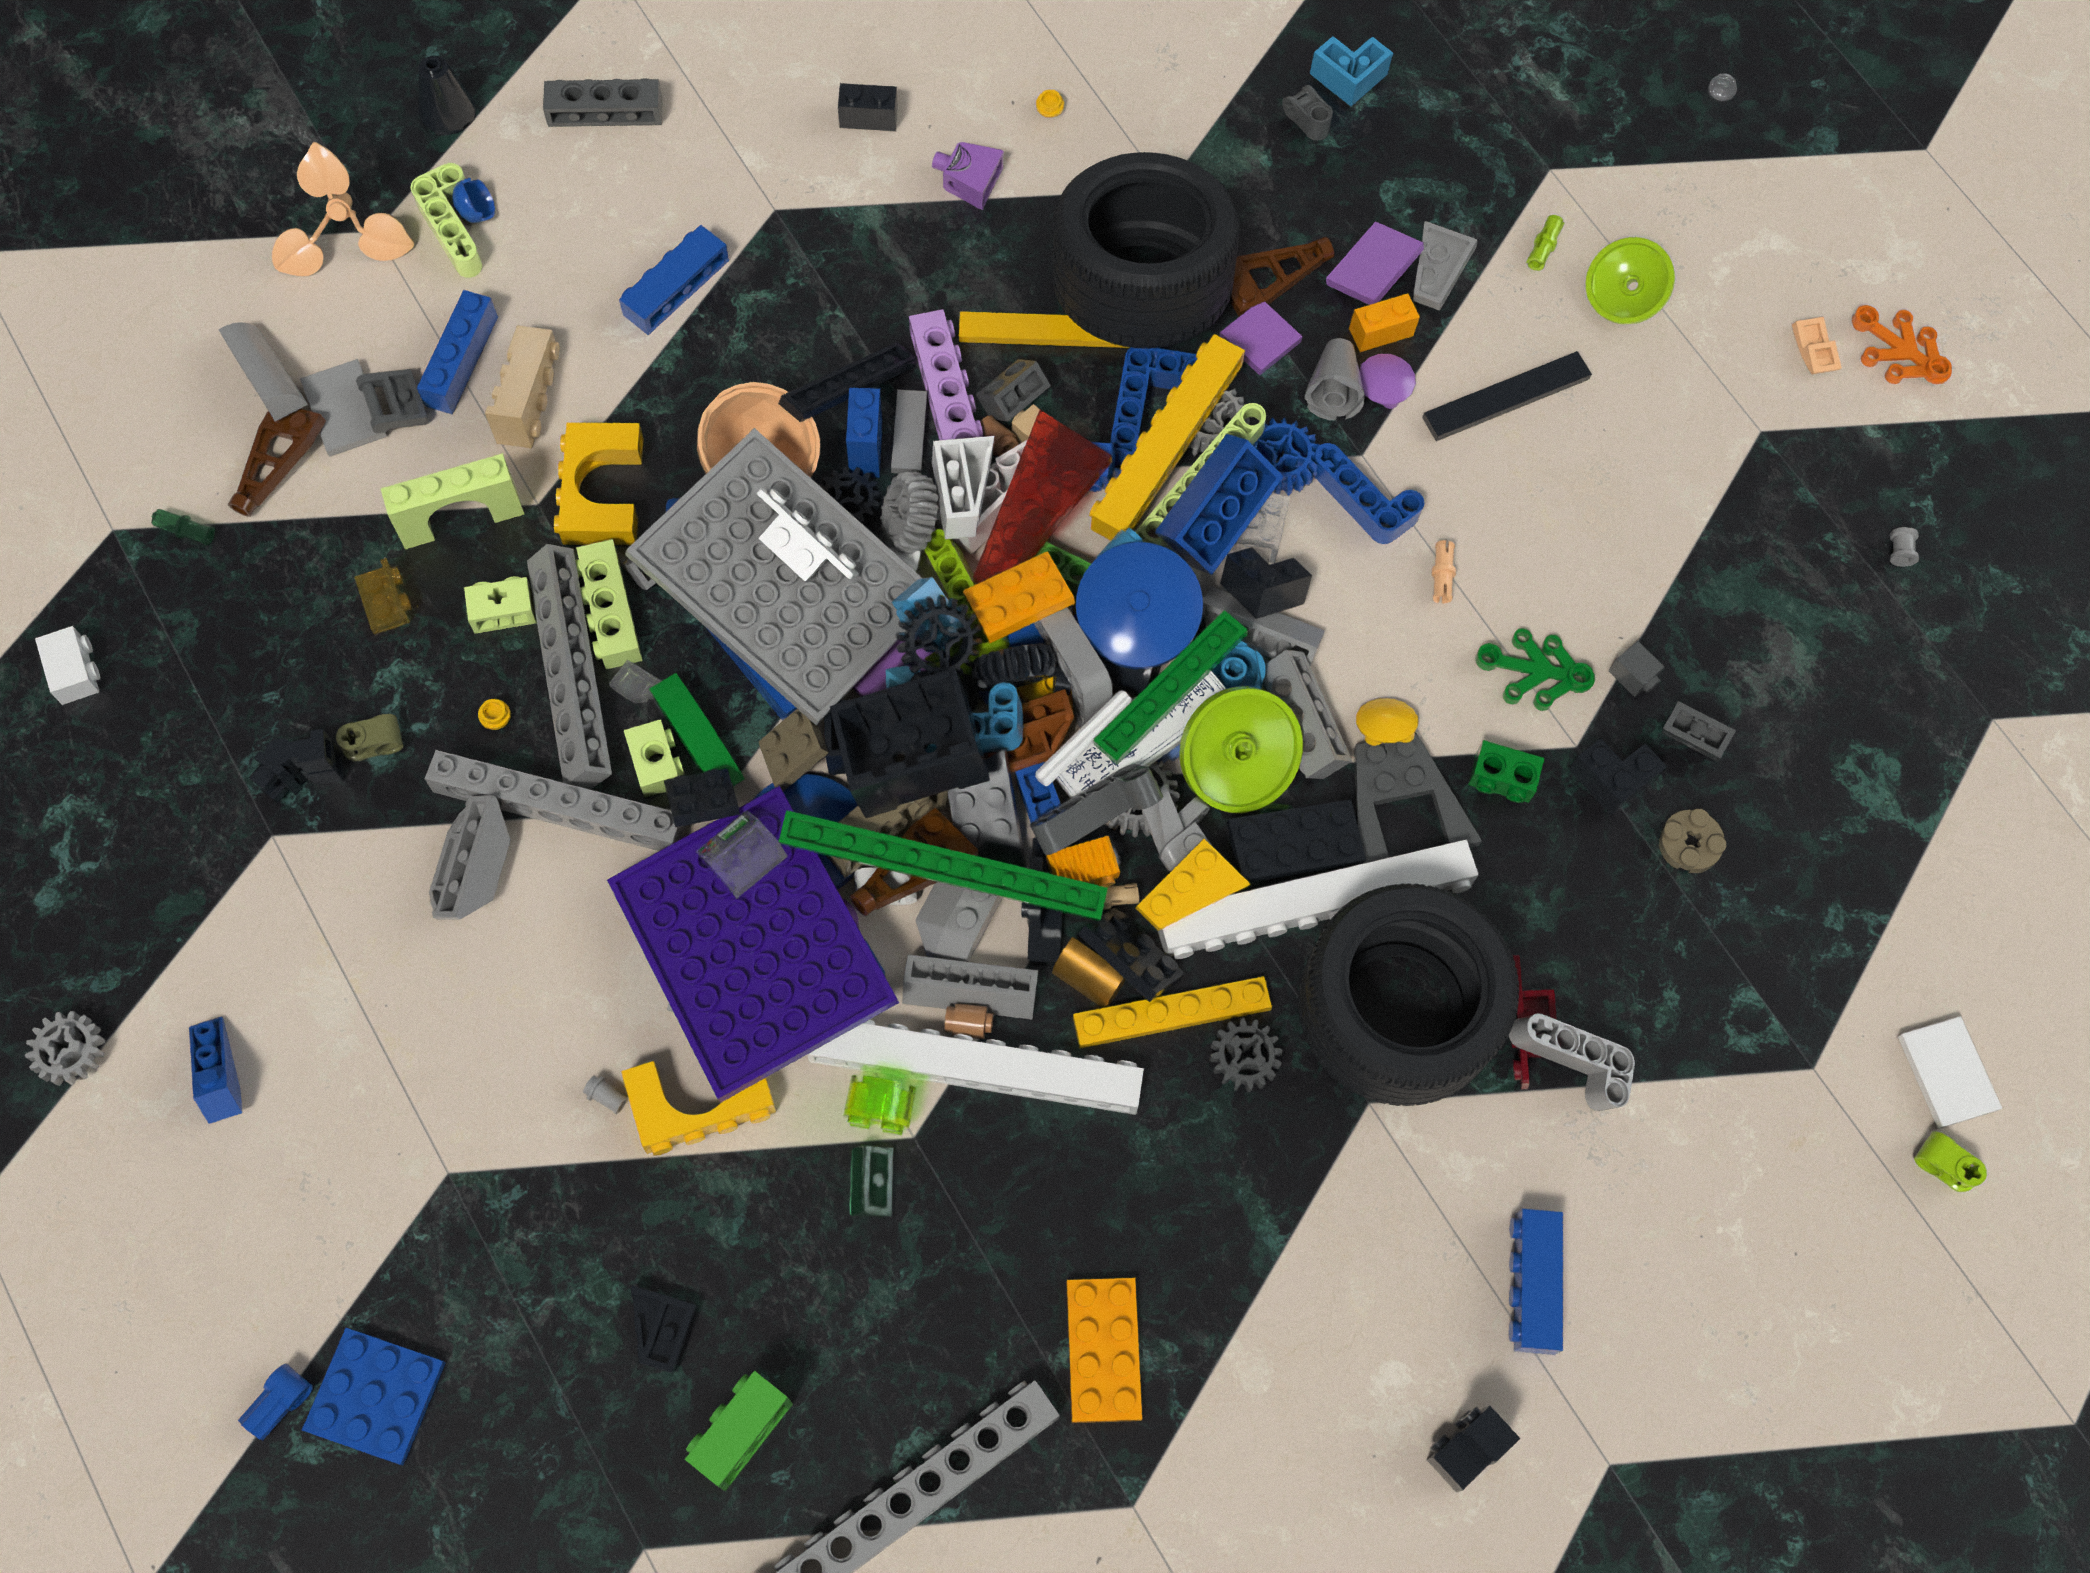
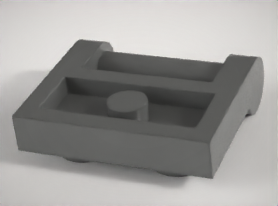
[356,369,428,433]

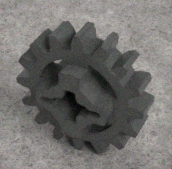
[1209,1018,1282,1092]

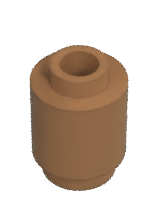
[944,1003,993,1039]

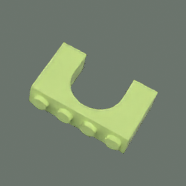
[380,453,524,549]

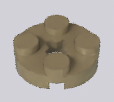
[1659,809,1726,873]

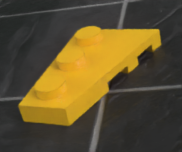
[1136,839,1250,931]

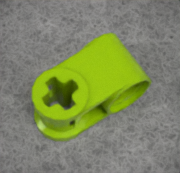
[1914,1131,1987,1192]

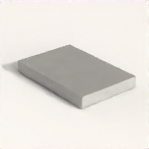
[300,359,387,457]

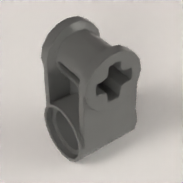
[1282,85,1333,141]

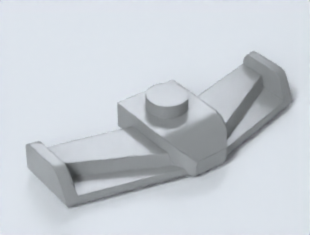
[1142,784,1234,895]

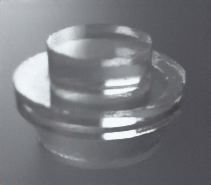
[1708,74,1737,101]

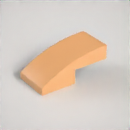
[1792,317,1842,375]

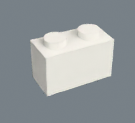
[35,626,100,705]

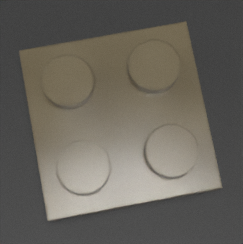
[758,709,829,791]

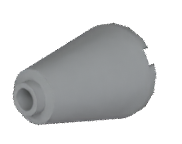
[1305,338,1365,420]

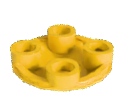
[1356,698,1418,746]

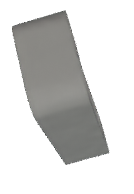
[1509,1013,1635,1111]

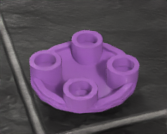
[1359,354,1416,409]

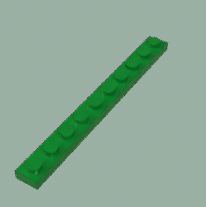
[778,810,1108,921]

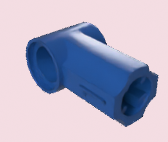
[238,1363,313,1441]

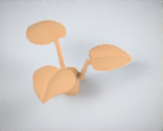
[272,142,414,276]

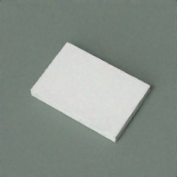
[1898,1016,2002,1129]

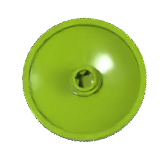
[1179,686,1303,813]

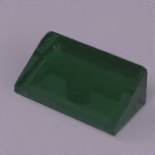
[850,1145,893,1216]

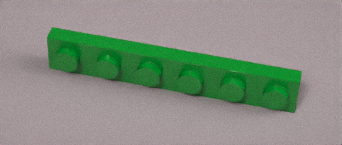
[1093,610,1248,765]

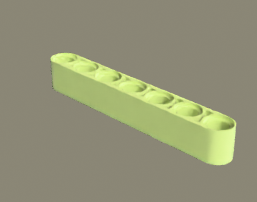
[1135,403,1266,547]

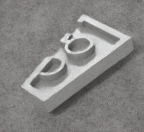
[1413,221,1477,311]

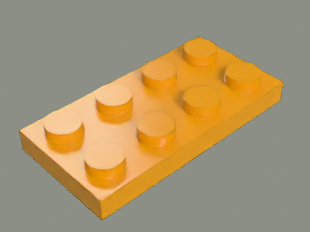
[1066,1278,1142,1423]

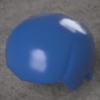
[452,178,495,223]

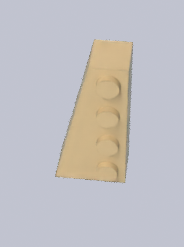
[485,325,560,448]

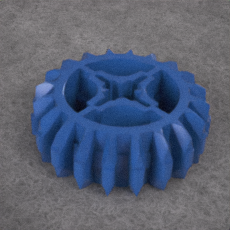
[1253,417,1320,497]

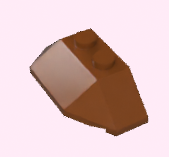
[977,689,1074,773]

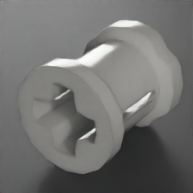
[1890,527,1919,567]

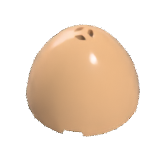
[697,382,820,478]

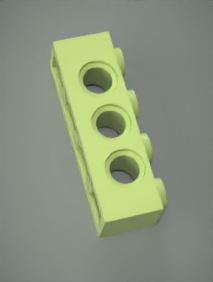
[575,539,643,669]

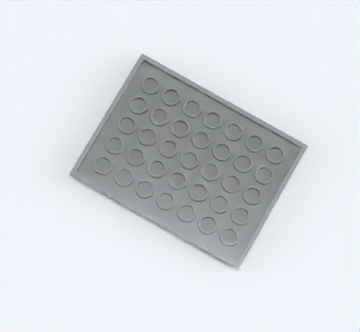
[625,428,923,725]

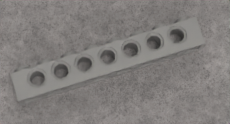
[527,544,612,789]
[425,750,686,851]

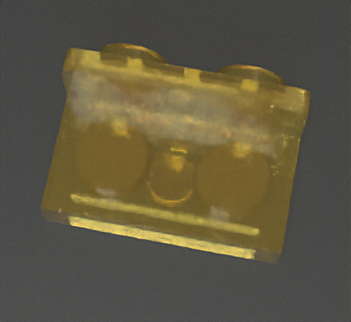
[354,558,412,634]

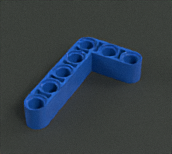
[1110,348,1197,478]

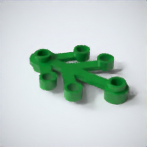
[1475,629,1595,711]

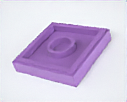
[1219,302,1303,375]

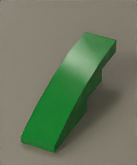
[649,673,745,786]

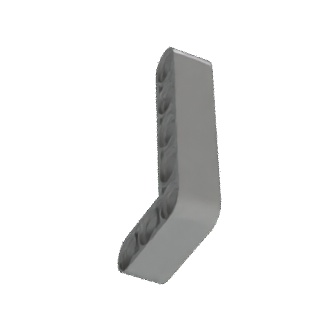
[1033,607,1113,728]

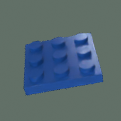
[302,1328,446,1466]

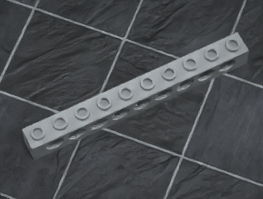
[774,1380,1060,1573]

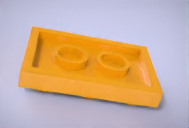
[963,551,1075,643]

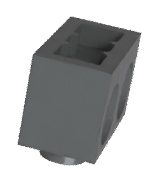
[976,359,1051,422]

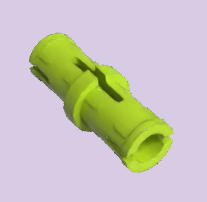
[1526,215,1565,271]

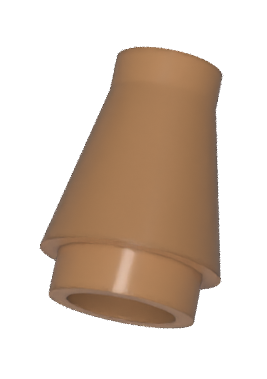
[980,415,1019,456]

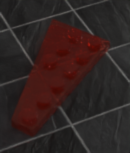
[973,410,1113,584]

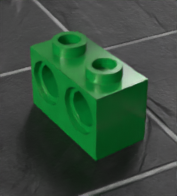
[1468,740,1544,803]

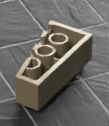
[826,751,948,878]

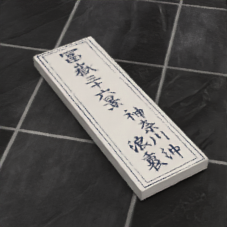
[1045,671,1226,798]

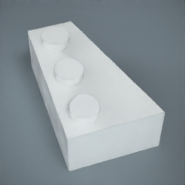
[932,436,994,539]

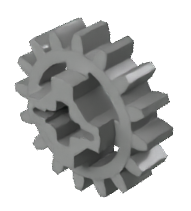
[25,1011,105,1086]

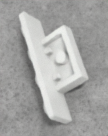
[757,488,859,582]

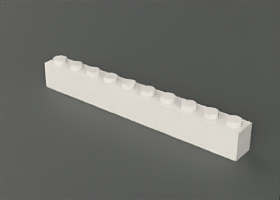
[1158,839,1478,959]
[807,1020,1144,1115]

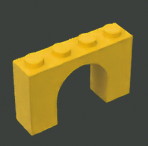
[554,422,643,545]
[621,1061,776,1156]

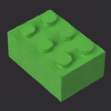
[685,1371,793,1492]

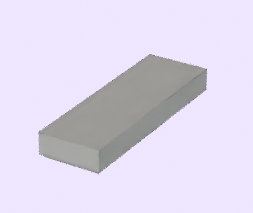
[891,389,927,474]

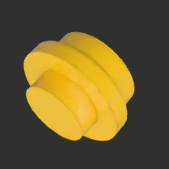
[1036,89,1064,117]
[478,699,511,730]

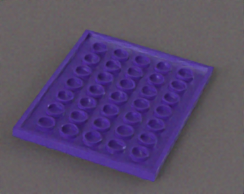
[607,786,899,1103]

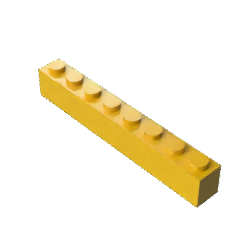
[1089,334,1245,541]

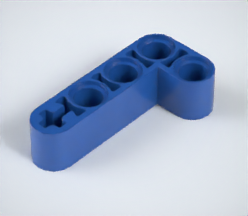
[1313,443,1424,544]

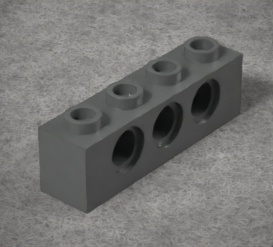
[543,78,662,127]

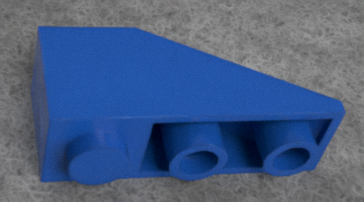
[189,1017,242,1124]

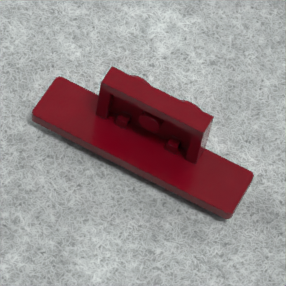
[1511,955,1557,1089]

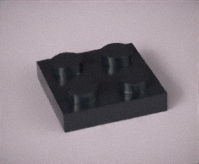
[664,768,740,827]

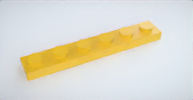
[1073,976,1272,1048]

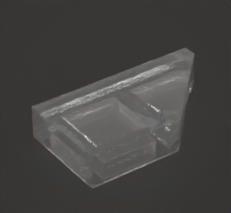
[609,660,661,704]

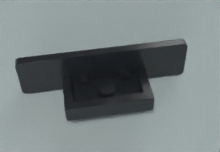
[1021,837,1062,963]

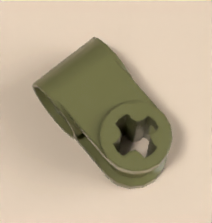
[336,714,403,761]

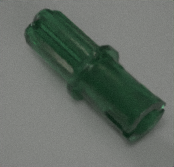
[151,509,215,546]

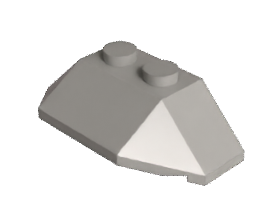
[429,795,510,920]
[916,858,1002,962]

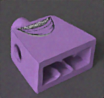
[932,142,1004,210]

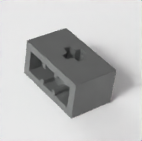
[1661,701,1736,762]

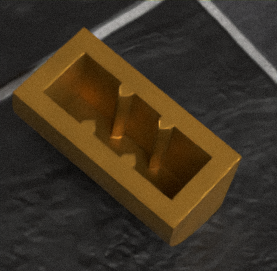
[1052,937,1125,1008]

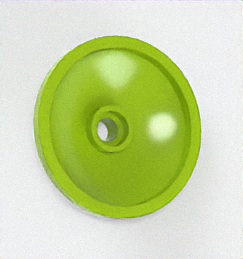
[1586,237,1675,324]

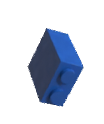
[846,388,882,478]

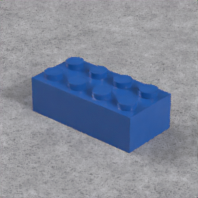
[1155,434,1283,575]

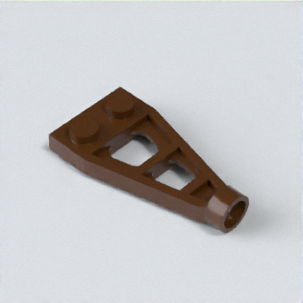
[1229,237,1334,317]
[228,409,326,517]
[850,808,978,916]

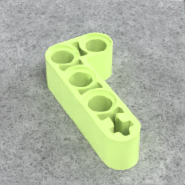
[410,163,482,278]

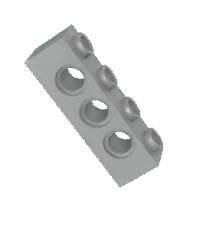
[1263,650,1352,779]

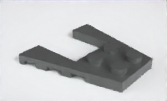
[1354,732,1482,865]

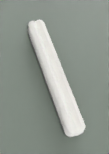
[1035,690,1132,786]

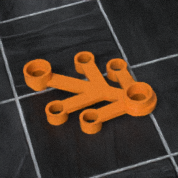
[1852,305,1952,384]

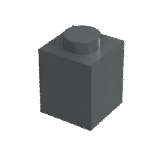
[1609,641,1664,697]

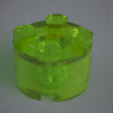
[843,1075,917,1136]

